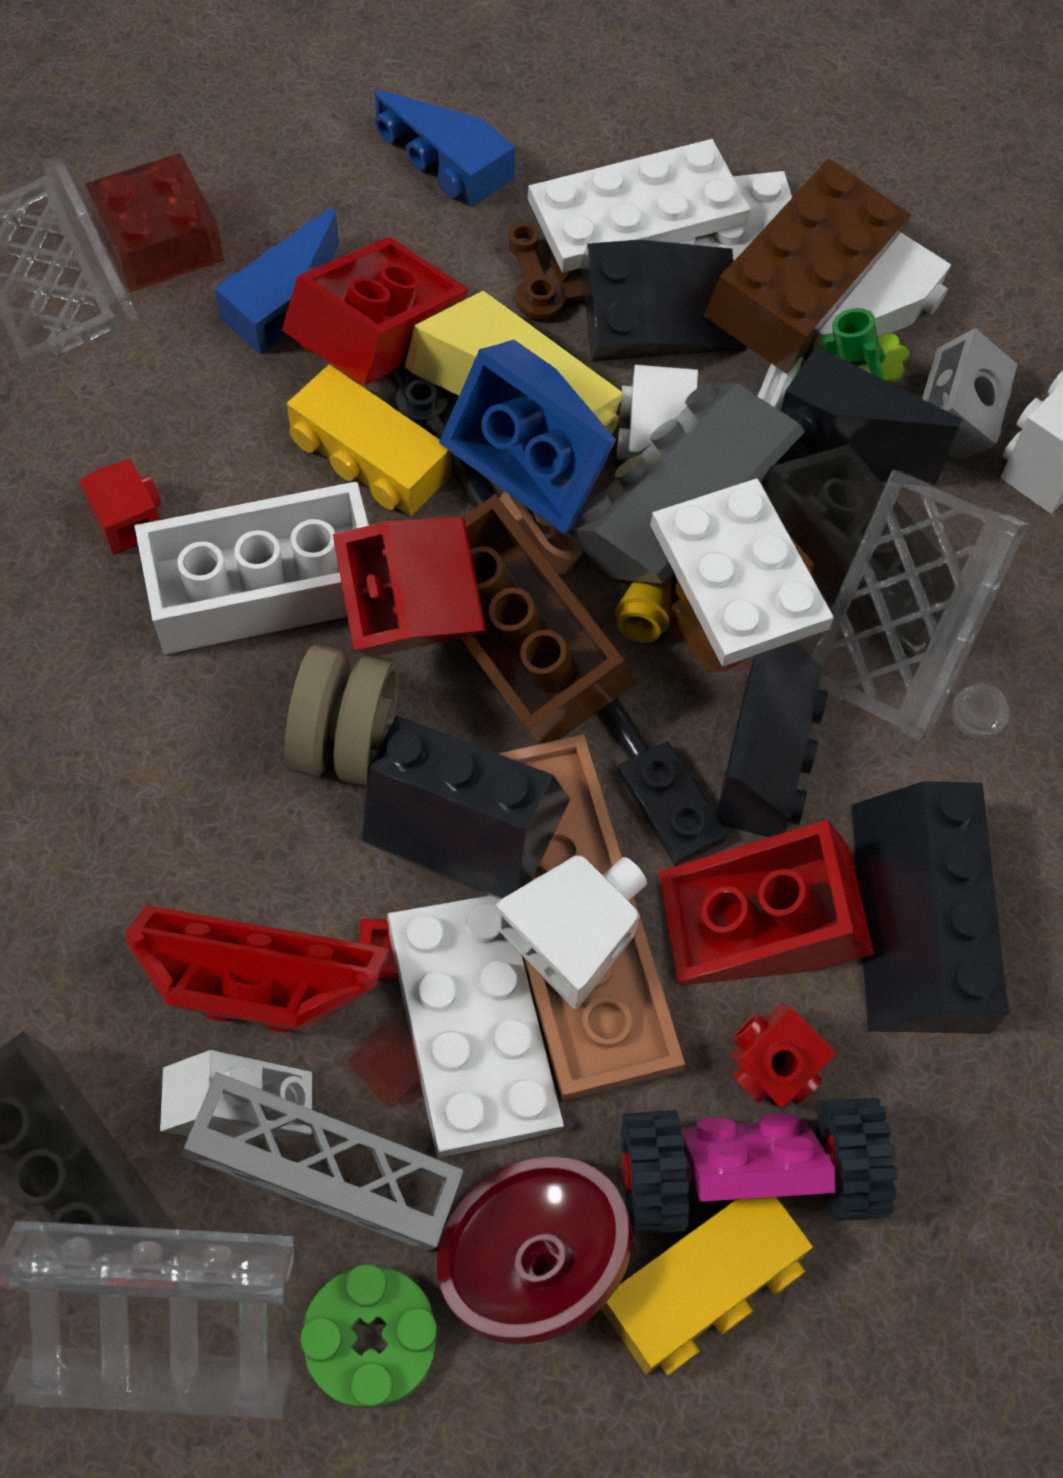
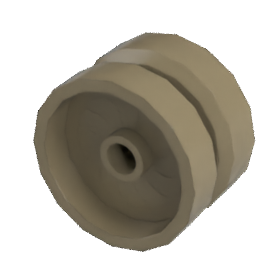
[284,644,399,787]

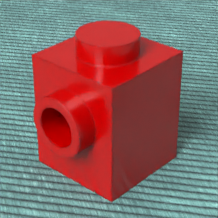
[78,458,162,556]

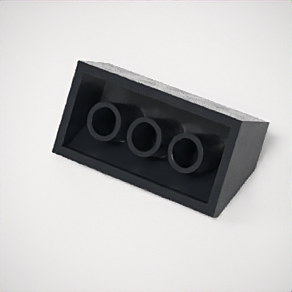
[851,781,1009,1034]

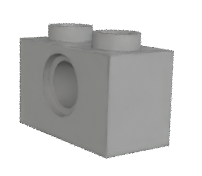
[922,328,1018,460]

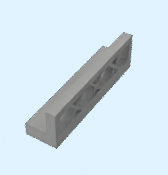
[181,1072,464,1252]

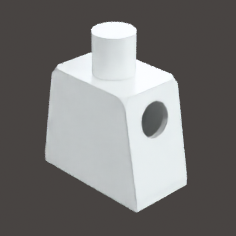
[495,855,647,1010]

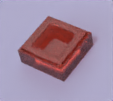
[348,1019,421,1110]

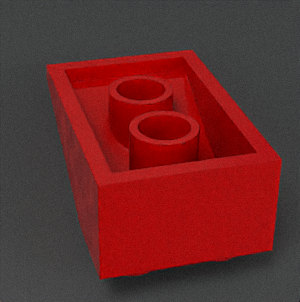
[282,236,469,386]
[659,819,874,986]

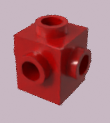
[728,1002,837,1108]

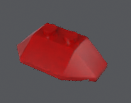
[126,905,389,1032]

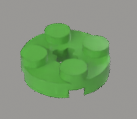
[300,1264,437,1409]

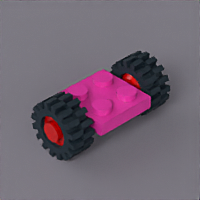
[621,1097,897,1235]

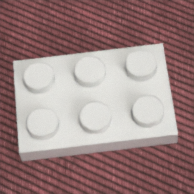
[650,478,834,667]

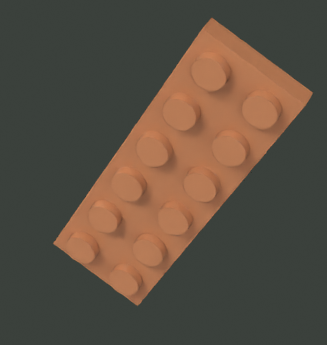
[498,734,685,1102]

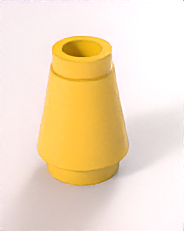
[615,573,673,643]

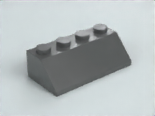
[569,383,805,583]

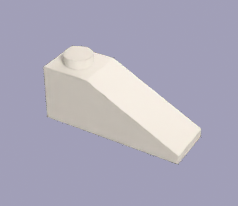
[809,233,951,356]

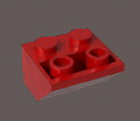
[332,516,486,656]

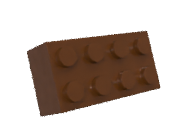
[704,158,912,374]
[460,494,636,744]

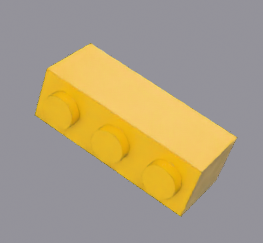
[286,364,452,517]
[601,1197,813,1376]

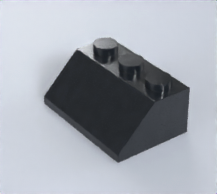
[715,642,828,837]
[362,715,570,900]

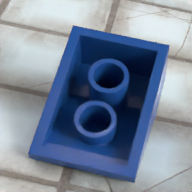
[439,340,616,535]

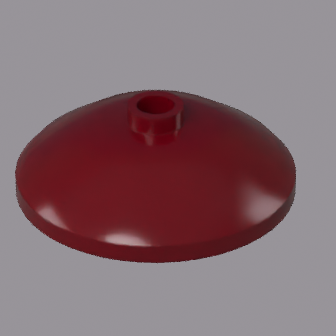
[437,1157,633,1344]

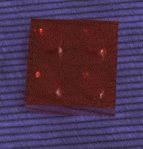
[85,153,224,293]

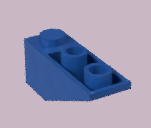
[374,90,515,207]
[215,208,339,354]

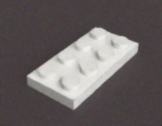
[528,139,751,273]
[387,895,564,1158]

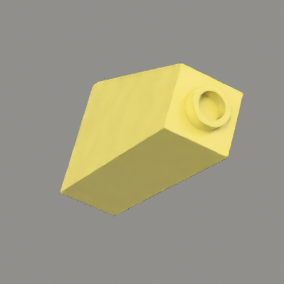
[405,291,624,434]

